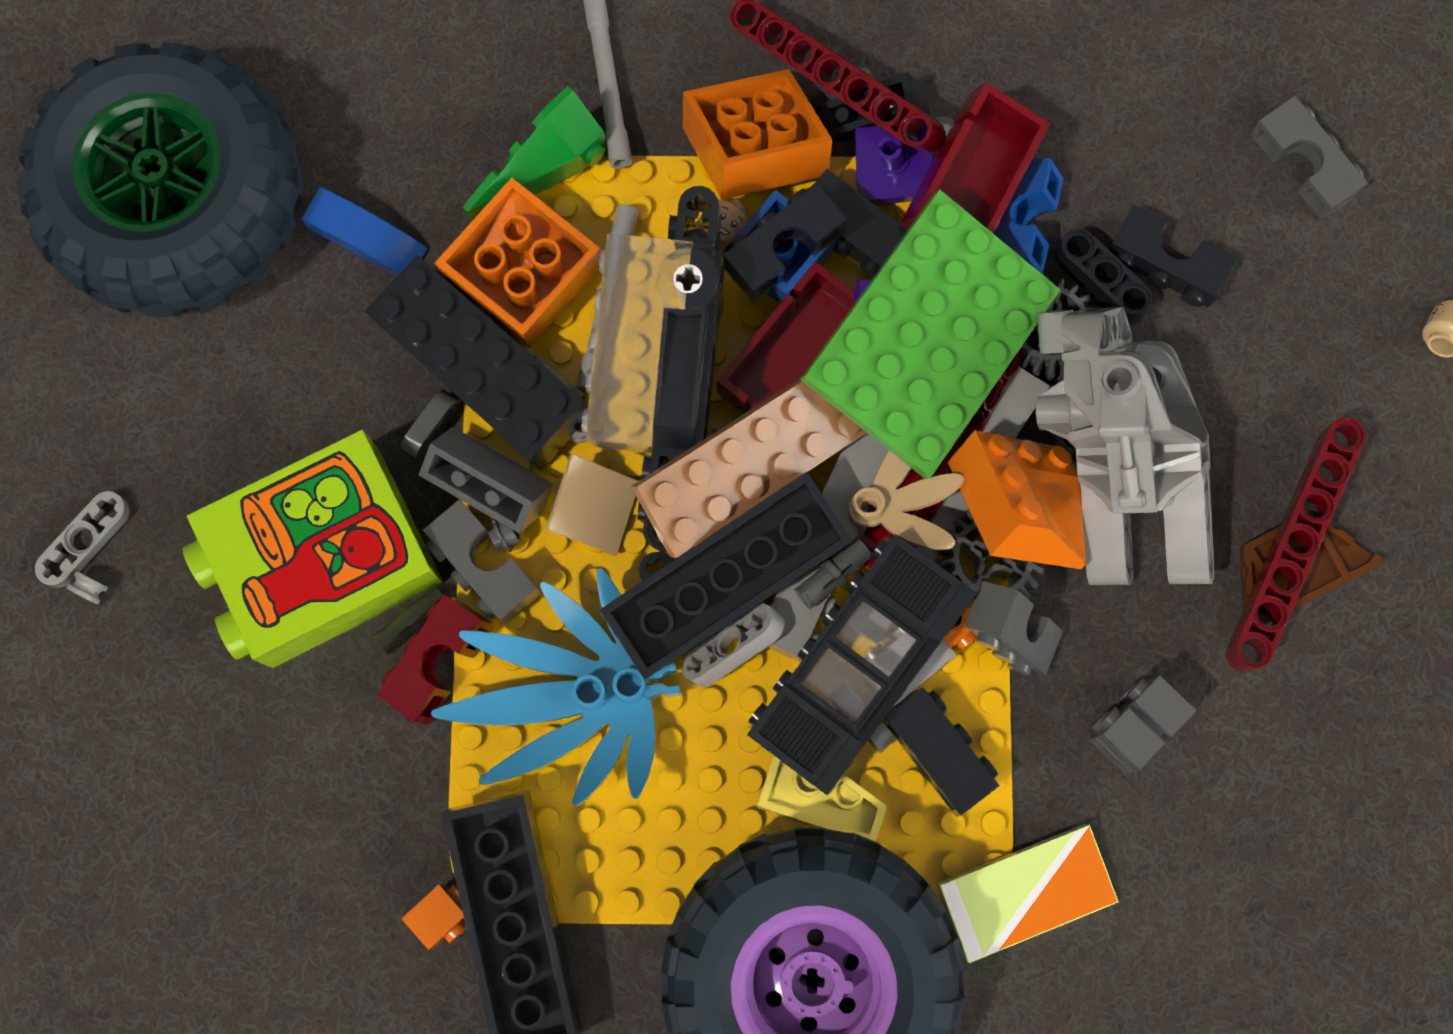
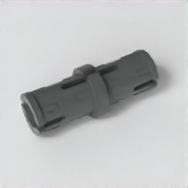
[794,537,871,610]

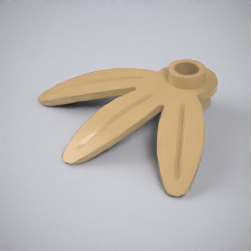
[849,451,965,550]

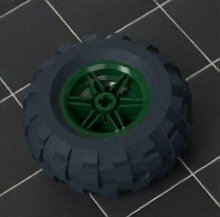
[17,42,304,317]

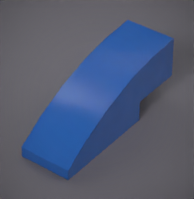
[302,187,429,275]

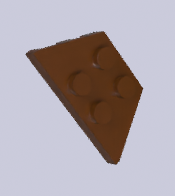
[1239,510,1385,625]

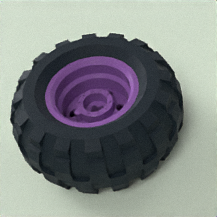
[661,827,966,1034]

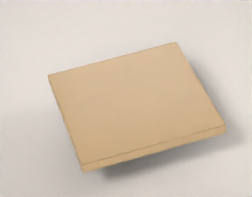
[546,454,638,556]

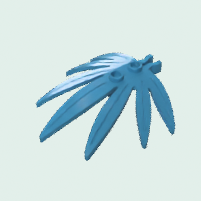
[431,568,681,806]

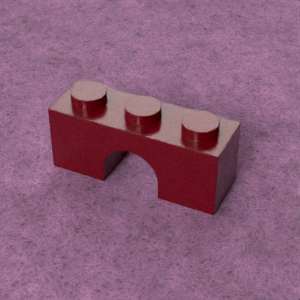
[377,594,495,725]

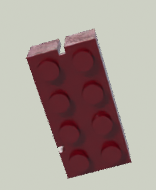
[899,82,1050,233]
[716,262,855,414]

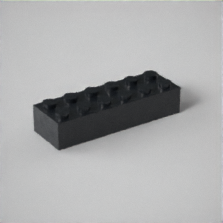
[364,255,593,471]
[599,472,853,679]
[441,790,583,1034]

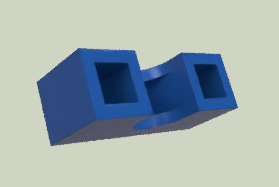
[993,158,1064,275]

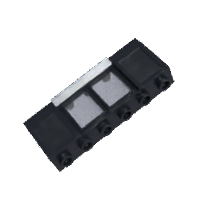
[747,534,977,795]

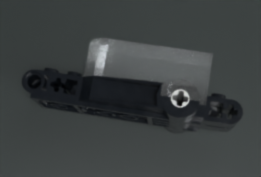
[581,186,725,553]

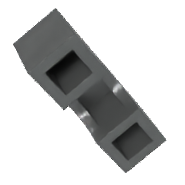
[1250,96,1368,221]
[423,499,541,625]
[964,581,1063,676]

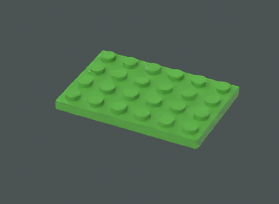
[800,190,1060,479]

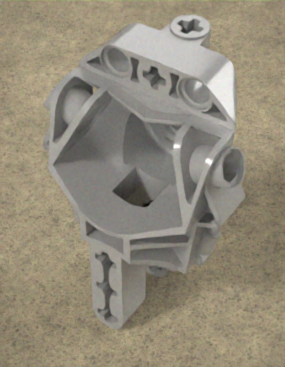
[1036,307,1214,585]

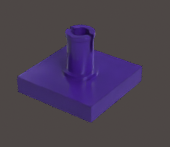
[855,125,934,205]

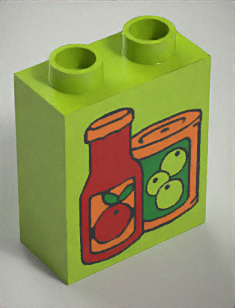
[182,429,444,668]

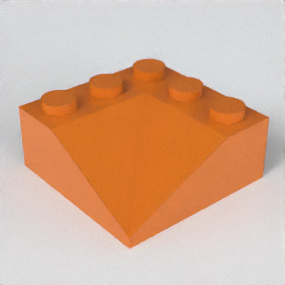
[683,69,832,200]
[435,178,604,349]
[948,430,1086,569]

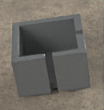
[1089,675,1197,774]

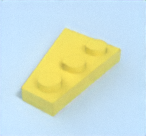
[757,756,887,841]

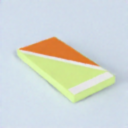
[937,824,1118,963]

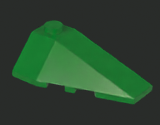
[463,86,607,223]

